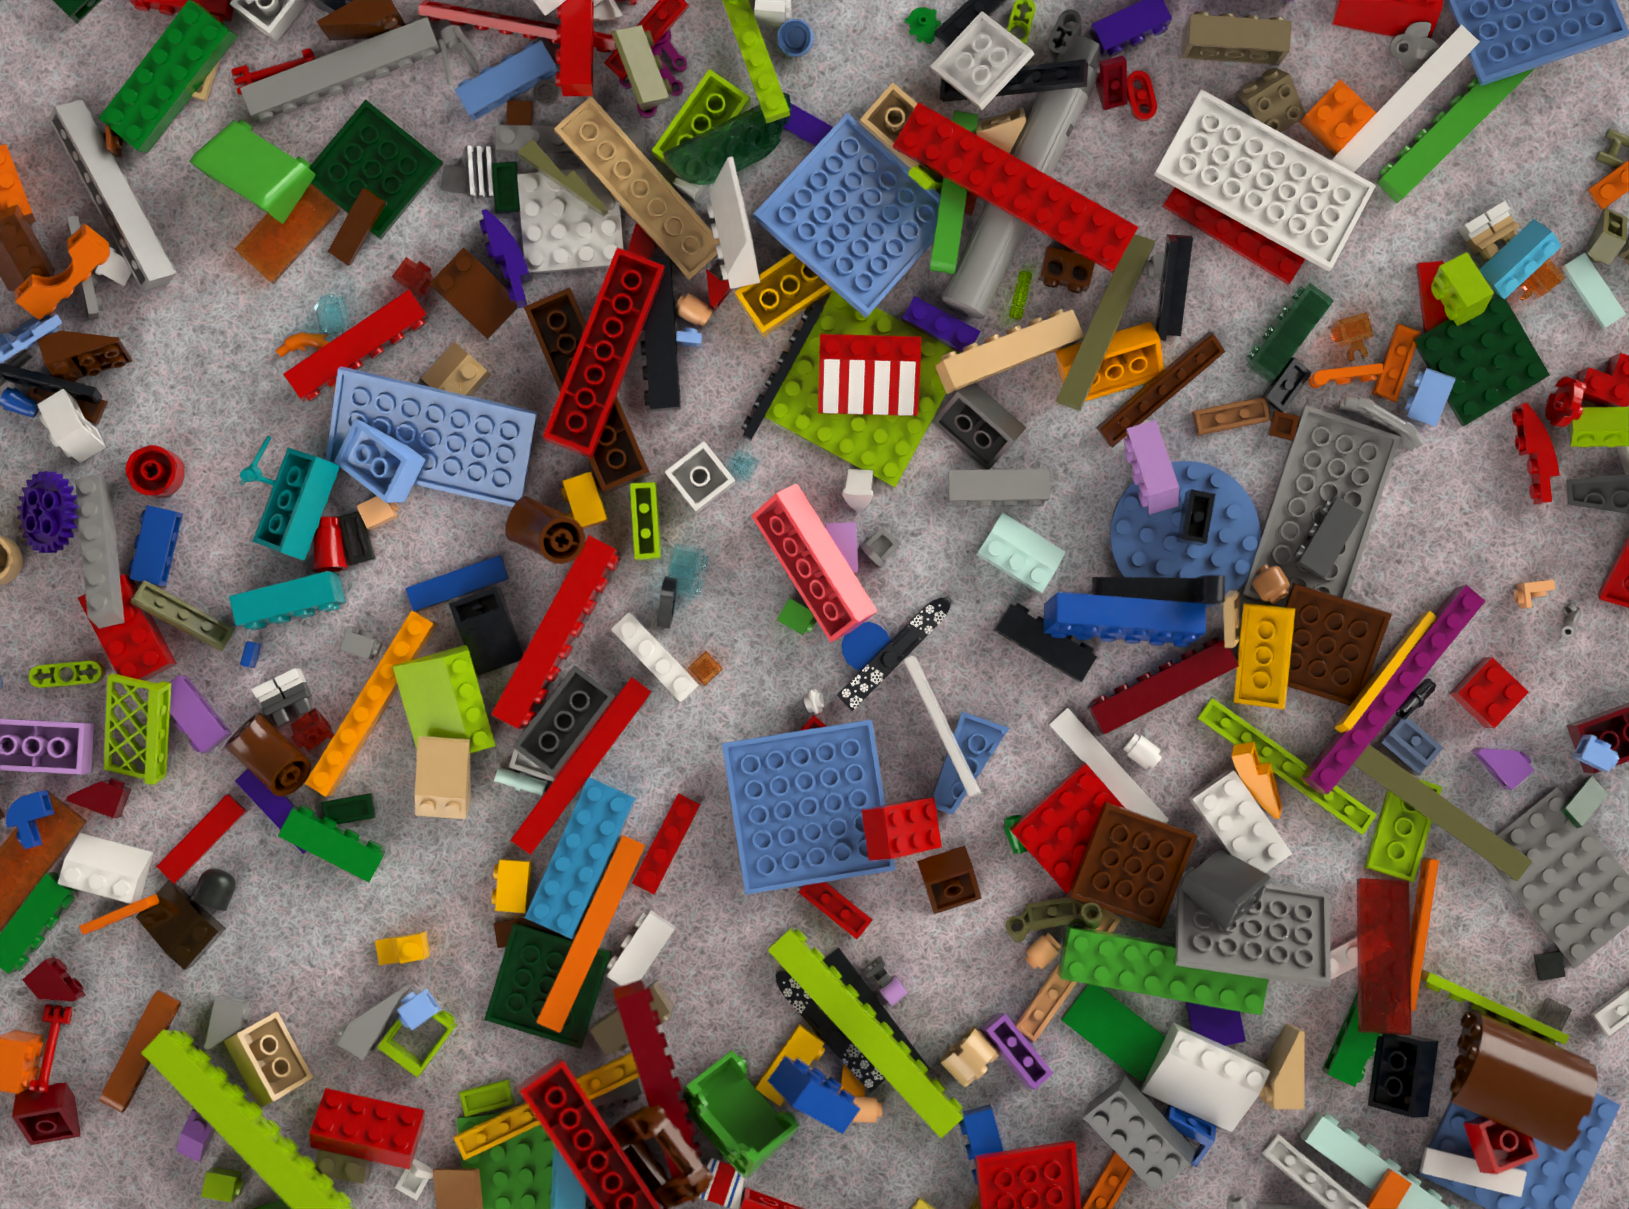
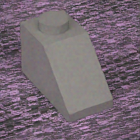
[204,995,253,1049]

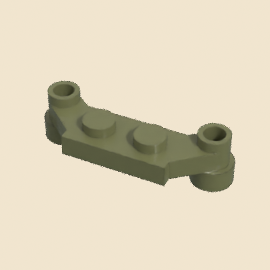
[1005,897,1102,942]

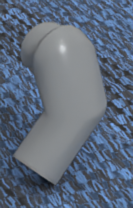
[1562,603,1581,638]

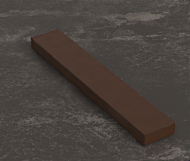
[1096,331,1226,448]

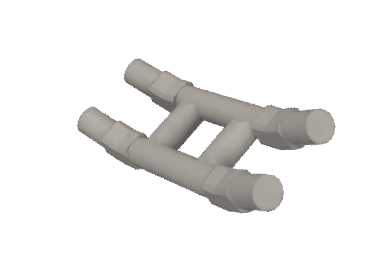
[1338,396,1425,451]

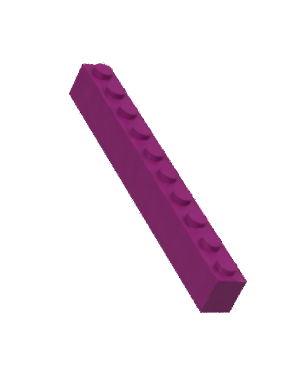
[1301,585,1485,794]

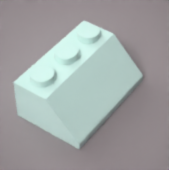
[976,512,1066,594]

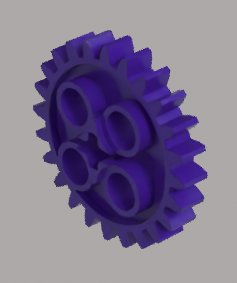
[17,471,79,553]

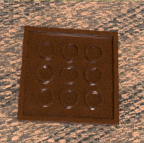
[1285,583,1392,706]
[1068,801,1198,929]

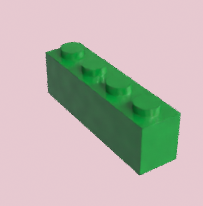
[278,805,385,882]
[0,872,78,974]
[1322,979,1397,1087]

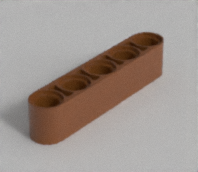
[99,990,181,1113]

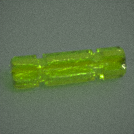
[1009,271,1032,320]

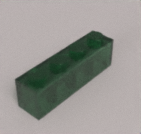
[1246,283,1334,383]

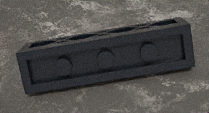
[1155,234,1193,341]

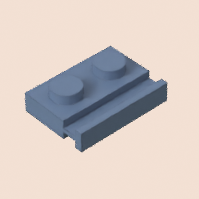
[1379,718,1443,776]

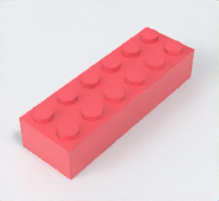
[751,484,878,643]

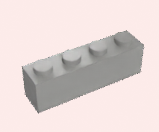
[948,469,1050,507]

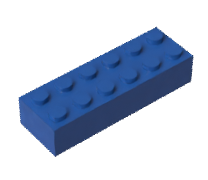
[1043,592,1206,647]

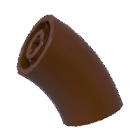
[505,496,585,564]
[224,712,311,797]

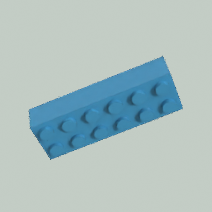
[525,777,636,938]

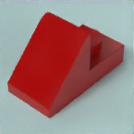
[706,269,732,311]

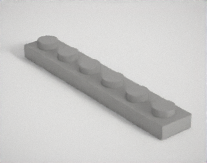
[495,125,646,155]

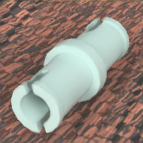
[494,767,547,796]

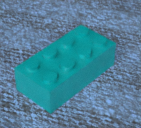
[252,447,340,561]
[229,571,346,631]

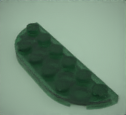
[662,92,791,185]

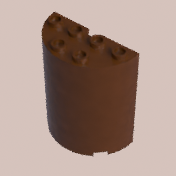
[1450,1011,1597,1152]

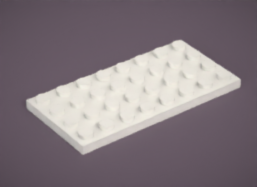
[1154,89,1376,271]

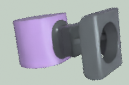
[862,956,908,1006]

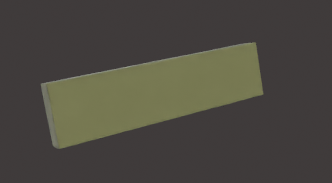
[130,580,235,652]

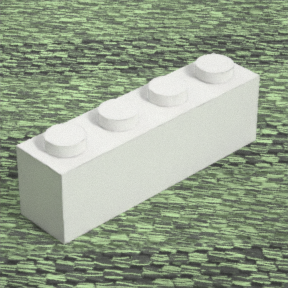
[611,612,700,703]

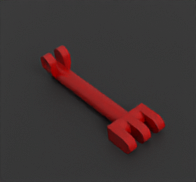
[231,48,316,95]
[29,1004,73,1093]

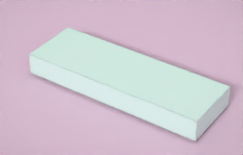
[1561,252,1626,329]

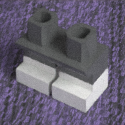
[252,668,313,726]

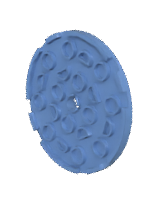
[1110,461,1261,608]

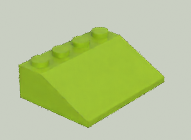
[392,645,496,753]

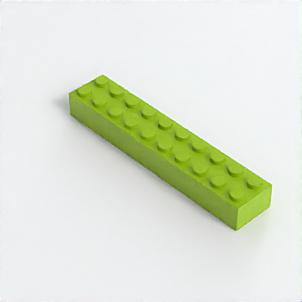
[141,1030,354,1209]

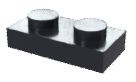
[1262,357,1312,412]

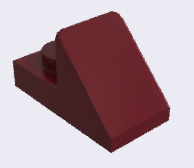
[1095,56,1127,110]

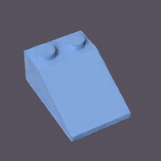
[334,419,426,503]

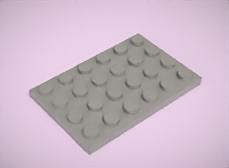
[1486,787,1629,968]
[1175,872,1331,988]

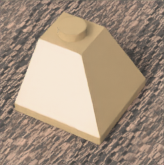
[976,107,1026,153]

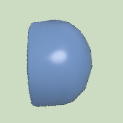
[777,19,814,57]

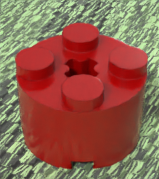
[125,445,185,498]

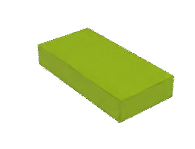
[459,1079,515,1117]

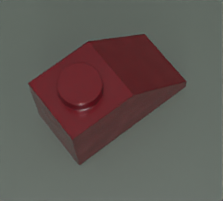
[66,778,131,818]

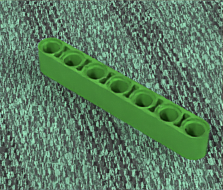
[929,110,978,274]

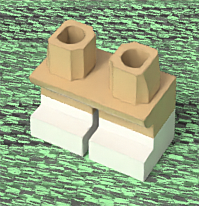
[1458,201,1520,262]

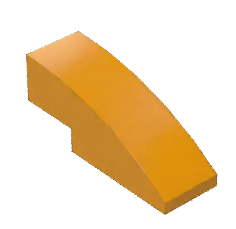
[1231,742,1283,819]

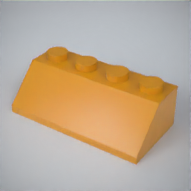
[1055,322,1164,401]

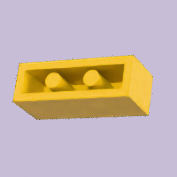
[755,1022,825,1106]

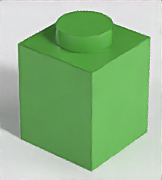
[777,598,817,635]

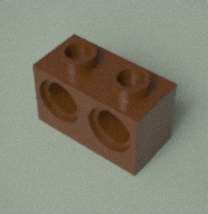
[1038,246,1095,294]

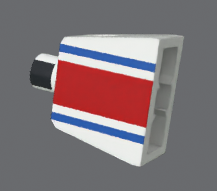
[699,1154,744,1209]

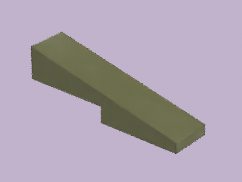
[517,139,608,217]

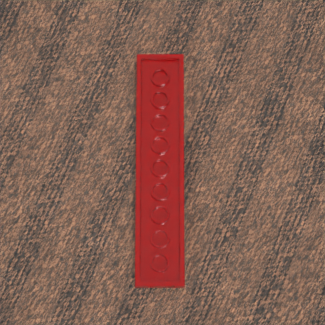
[893,102,1139,273]

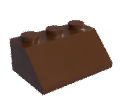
[0,204,55,291]

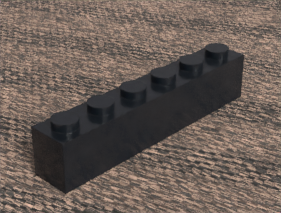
[641,257,681,411]

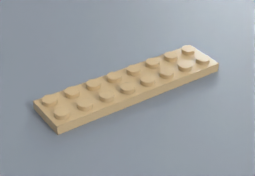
[554,96,720,281]

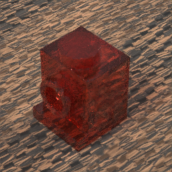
[291,708,334,751]

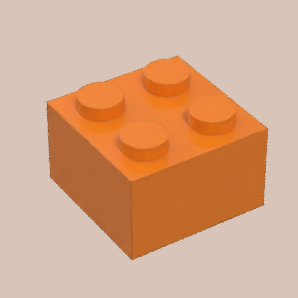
[1300,79,1376,156]
[0,1030,46,1094]

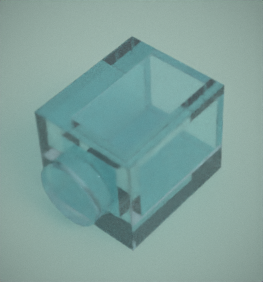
[314,294,351,335]

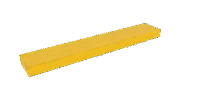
[1334,611,1436,733]

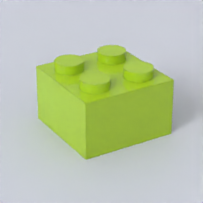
[1431,252,1494,326]

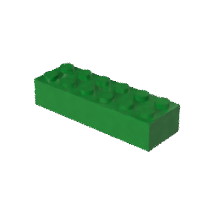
[99,0,238,153]

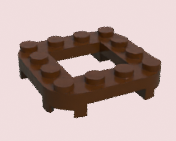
[609,1105,713,1209]

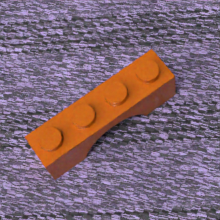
[14,223,110,320]

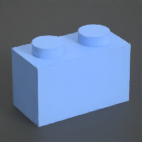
[1405,368,1455,427]

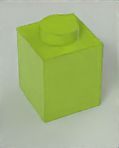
[201,1167,244,1203]

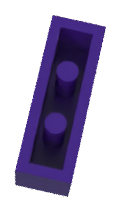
[1089,0,1172,57]
[902,296,981,353]

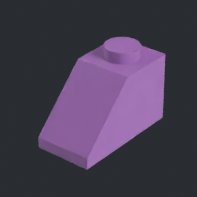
[1471,748,1534,790]
[177,1108,216,1162]

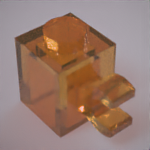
[1516,259,1565,301]
[1331,312,1374,362]

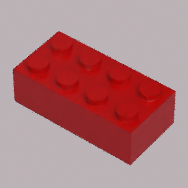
[78,574,177,687]
[309,1088,425,1170]

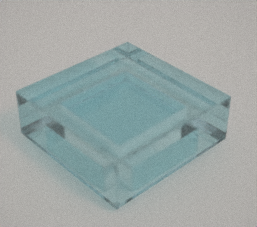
[726,449,760,483]

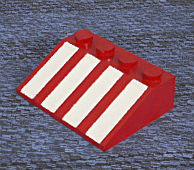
[818,334,921,416]

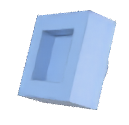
[676,328,703,347]

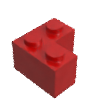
[1576,353,1629,407]

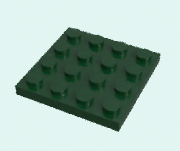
[309,99,444,240]
[1412,292,1550,426]
[484,922,611,1049]

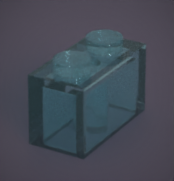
[668,543,709,600]

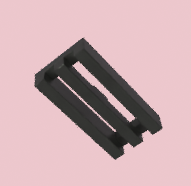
[338,511,376,565]

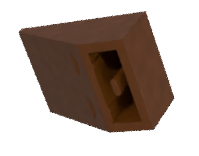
[37,330,133,382]

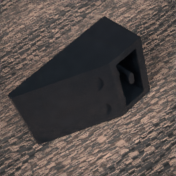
[449,587,524,676]

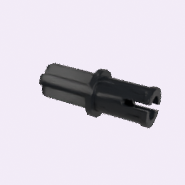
[1396,678,1436,720]

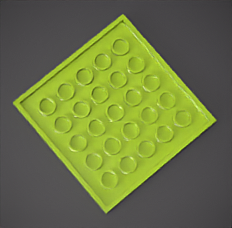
[764,290,960,488]

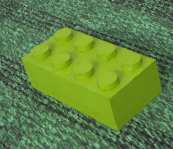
[652,69,751,183]

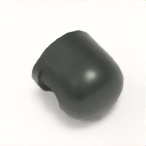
[190,868,236,911]

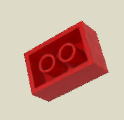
[861,797,942,861]

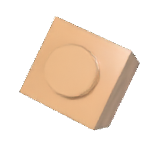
[356,496,399,530]

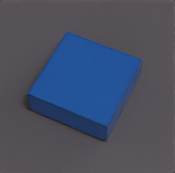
[240,641,262,668]

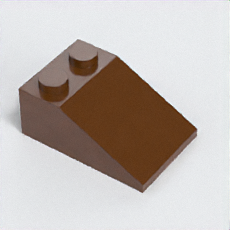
[317,0,406,41]
[429,247,518,339]

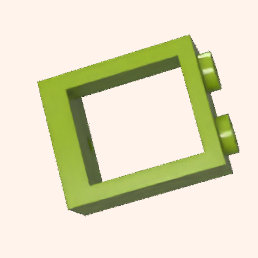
[377,1010,458,1078]

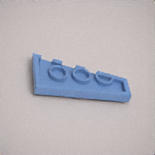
[932,711,1010,815]

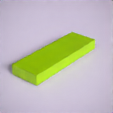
[908,166,943,190]

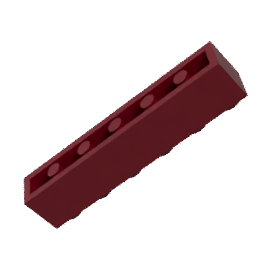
[1087,637,1239,735]

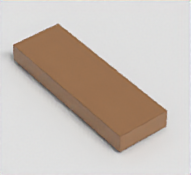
[1192,397,1271,436]

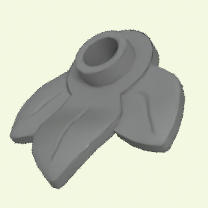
[1389,22,1439,72]

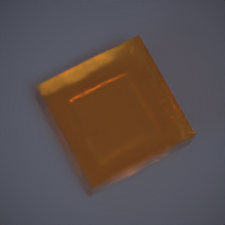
[688,651,723,686]

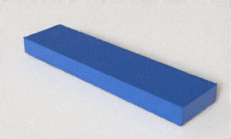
[405,555,509,611]

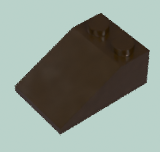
[136,880,226,970]

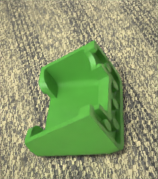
[189,119,316,224]
[682,1050,799,1178]

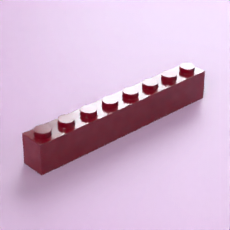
[612,979,703,1177]

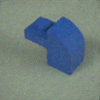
[6,790,55,849]

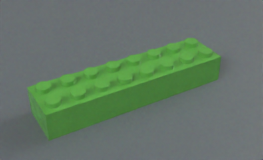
[1057,925,1269,1016]

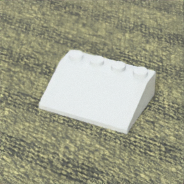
[707,157,760,289]
[1140,1022,1270,1132]

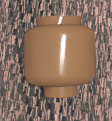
[1252,564,1290,603]

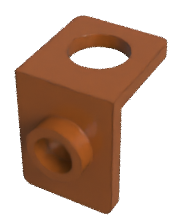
[103,125,123,157]

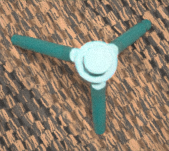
[240,436,275,486]

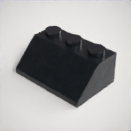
[1368,1031,1439,1118]

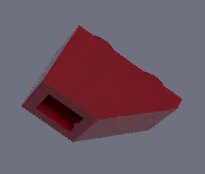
[22,957,86,1002]

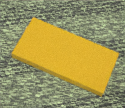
[1233,603,1295,709]

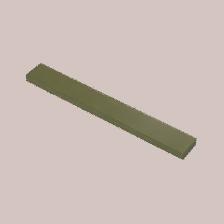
[1057,234,1155,411]
[1353,745,1532,882]

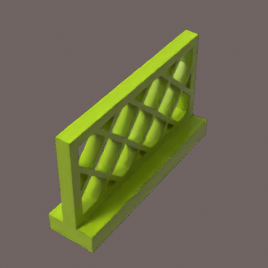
[103,673,171,785]

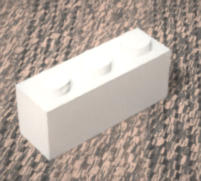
[606,911,676,986]

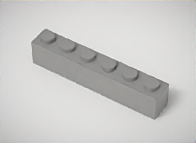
[75,474,124,628]

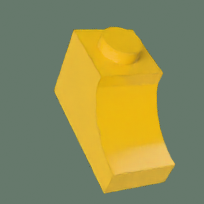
[375,931,430,966]

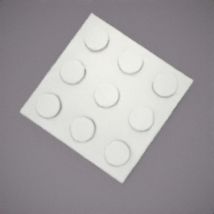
[930,11,1035,110]

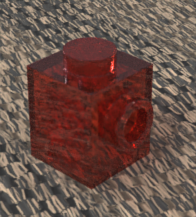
[392,257,434,298]

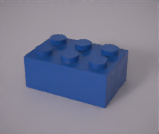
[768,1056,860,1134]

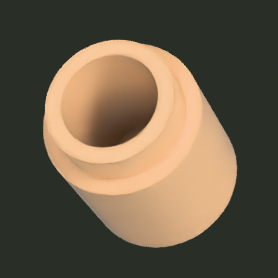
[675,293,714,327]
[1024,933,1062,970]
[852,1097,882,1123]

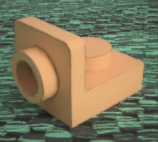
[1514,580,1555,609]

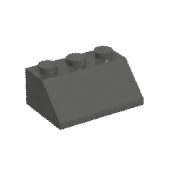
[932,383,1026,470]

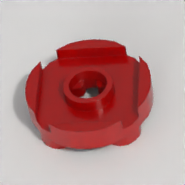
[1545,376,1586,428]

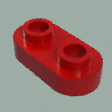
[1127,70,1157,122]

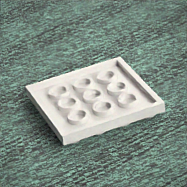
[517,168,624,274]

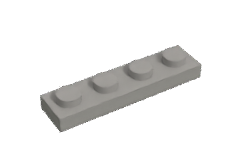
[67,216,103,320]

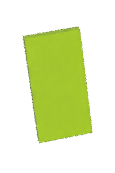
[1364,779,1442,883]

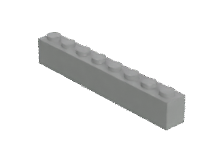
[240,17,441,122]
[48,100,176,292]

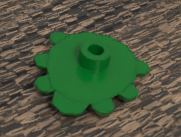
[905,7,941,44]

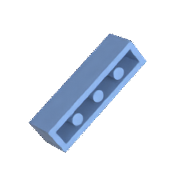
[454,41,558,121]

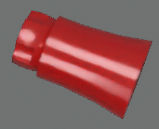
[312,516,348,573]

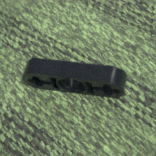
[657,576,678,629]

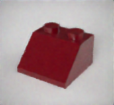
[12,1082,81,1145]

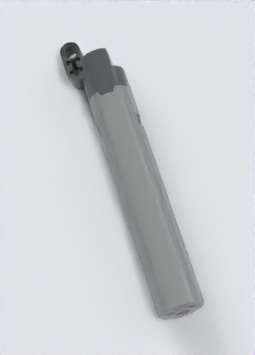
[941,9,1101,319]

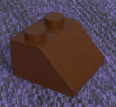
[917,846,982,914]

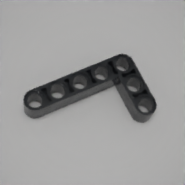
[1092,575,1225,604]

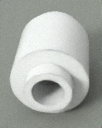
[1123,733,1162,769]

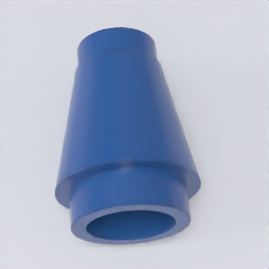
[0,387,39,418]

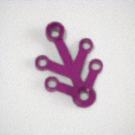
[619,29,687,118]

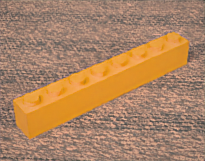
[305,610,438,797]

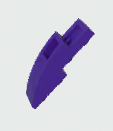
[479,209,531,309]

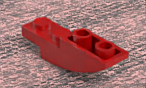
[1512,403,1560,505]

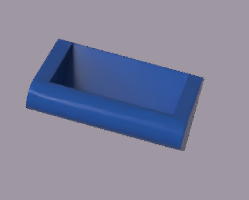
[1164,1105,1216,1167]

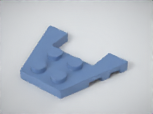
[0,313,62,363]

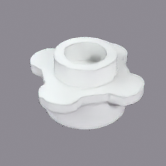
[804,689,824,714]

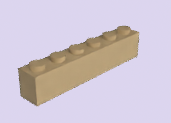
[935,309,1085,394]

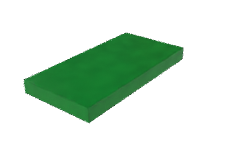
[1061,984,1165,1083]

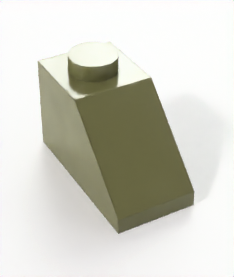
[1587,208,1627,265]

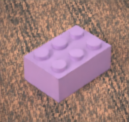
[1123,420,1179,515]

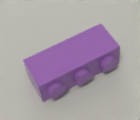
[170,675,232,753]
[979,1013,1053,1090]

